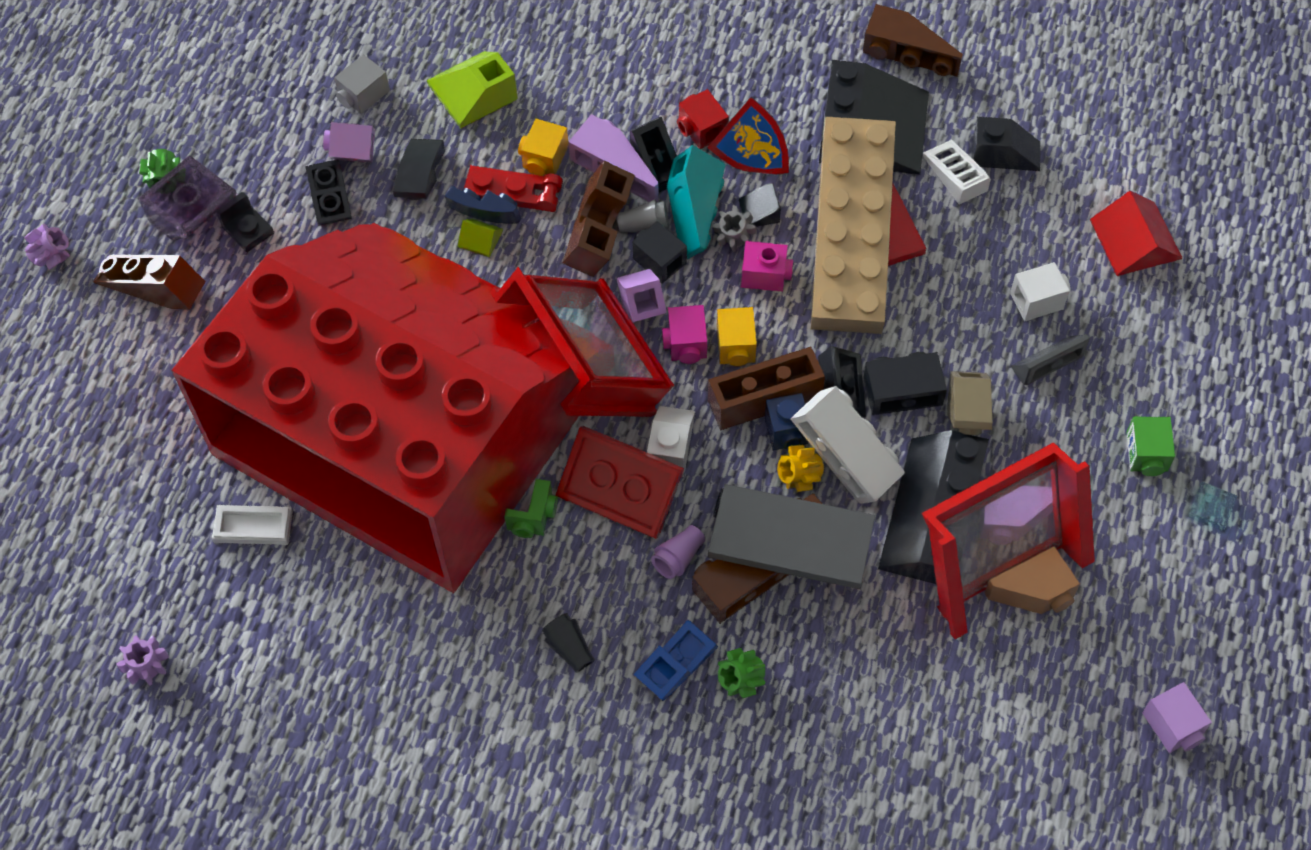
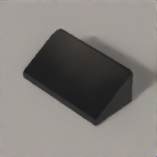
[818,346,866,418]

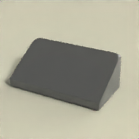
[1011,334,1090,386]

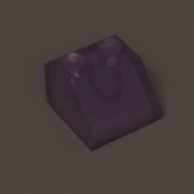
[138,155,237,241]

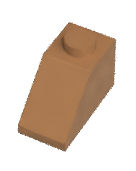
[984,547,1080,614]

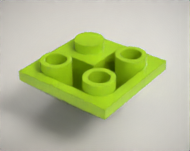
[427,51,518,129]

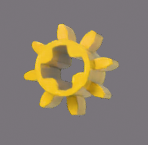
[777,445,824,492]

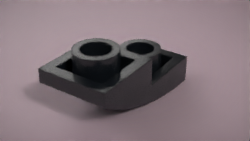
[393,138,445,200]
[305,159,352,226]

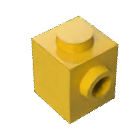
[518,118,569,176]
[717,307,757,366]

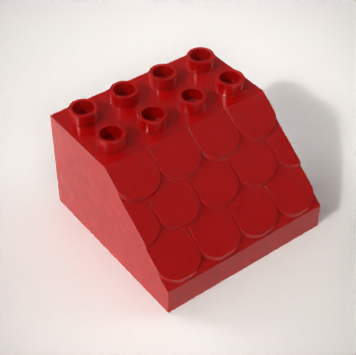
[171,223,614,594]

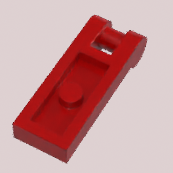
[464,165,563,212]

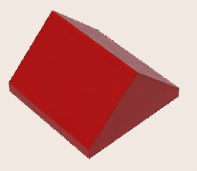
[1090,191,1182,276]

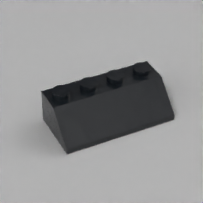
[878,430,989,585]

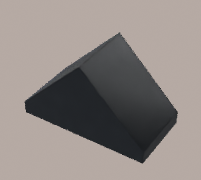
[630,117,677,193]

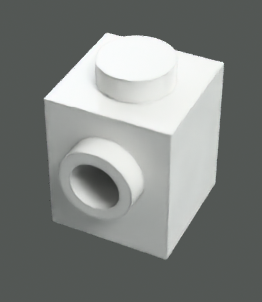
[1010,262,1070,322]

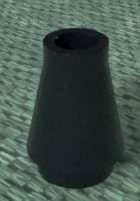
[542,613,595,673]

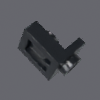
[216,192,274,253]

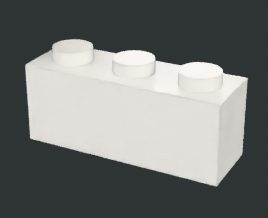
[791,386,905,504]

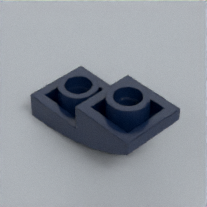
[444,185,522,224]

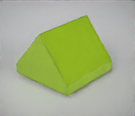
[458,218,503,258]

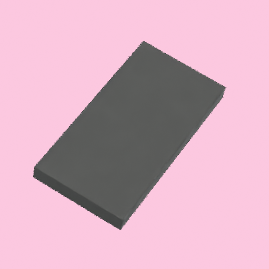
[708,484,875,589]

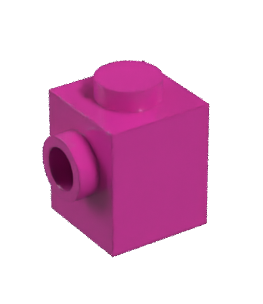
[741,241,793,292]
[662,305,707,364]

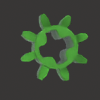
[139,149,184,192]
[718,648,766,698]

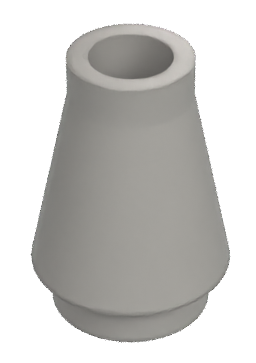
[617,200,669,233]

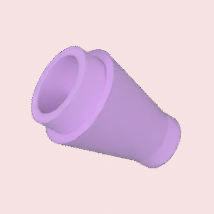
[651,525,705,579]

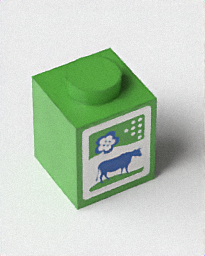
[1126,416,1175,476]

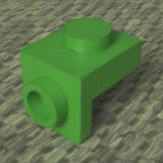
[505,479,558,538]

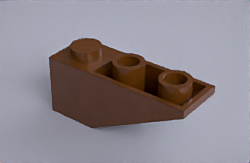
[863,4,963,77]
[93,255,206,310]

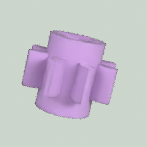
[24,224,70,270]
[117,635,169,686]

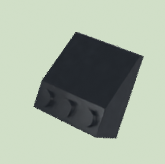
[819,60,929,175]

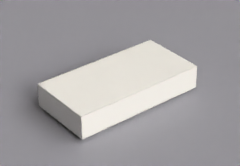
[212,505,293,545]

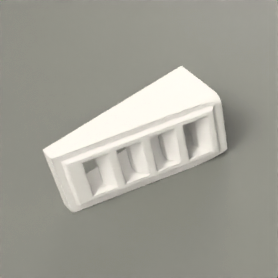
[923,140,991,205]

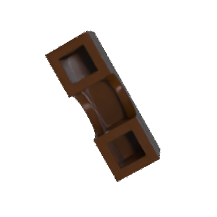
[562,160,635,277]

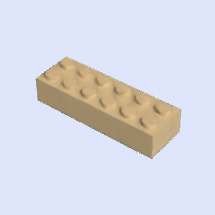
[811,117,896,334]

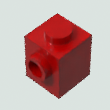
[677,89,729,149]

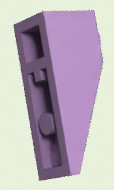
[569,114,659,202]

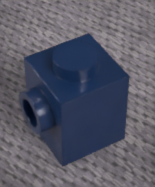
[764,393,809,451]

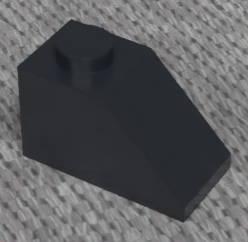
[972,117,1040,171]

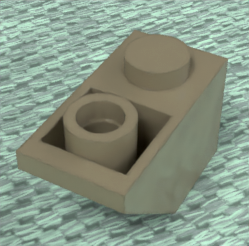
[947,371,993,435]

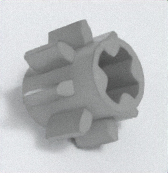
[712,206,757,252]

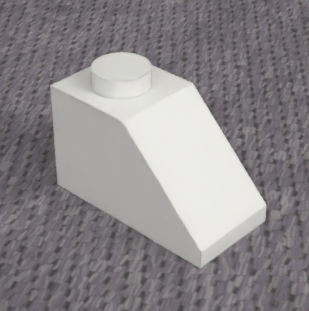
[647,406,695,477]

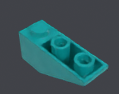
[667,145,726,260]

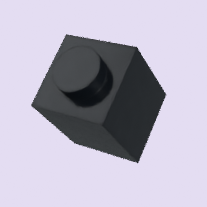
[632,221,687,284]

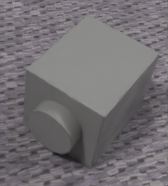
[334,54,390,114]

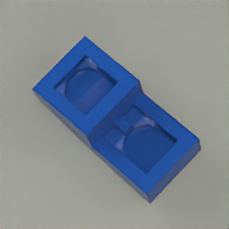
[634,620,718,701]

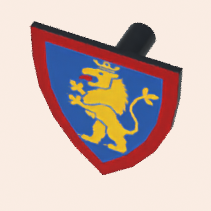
[707,97,789,175]

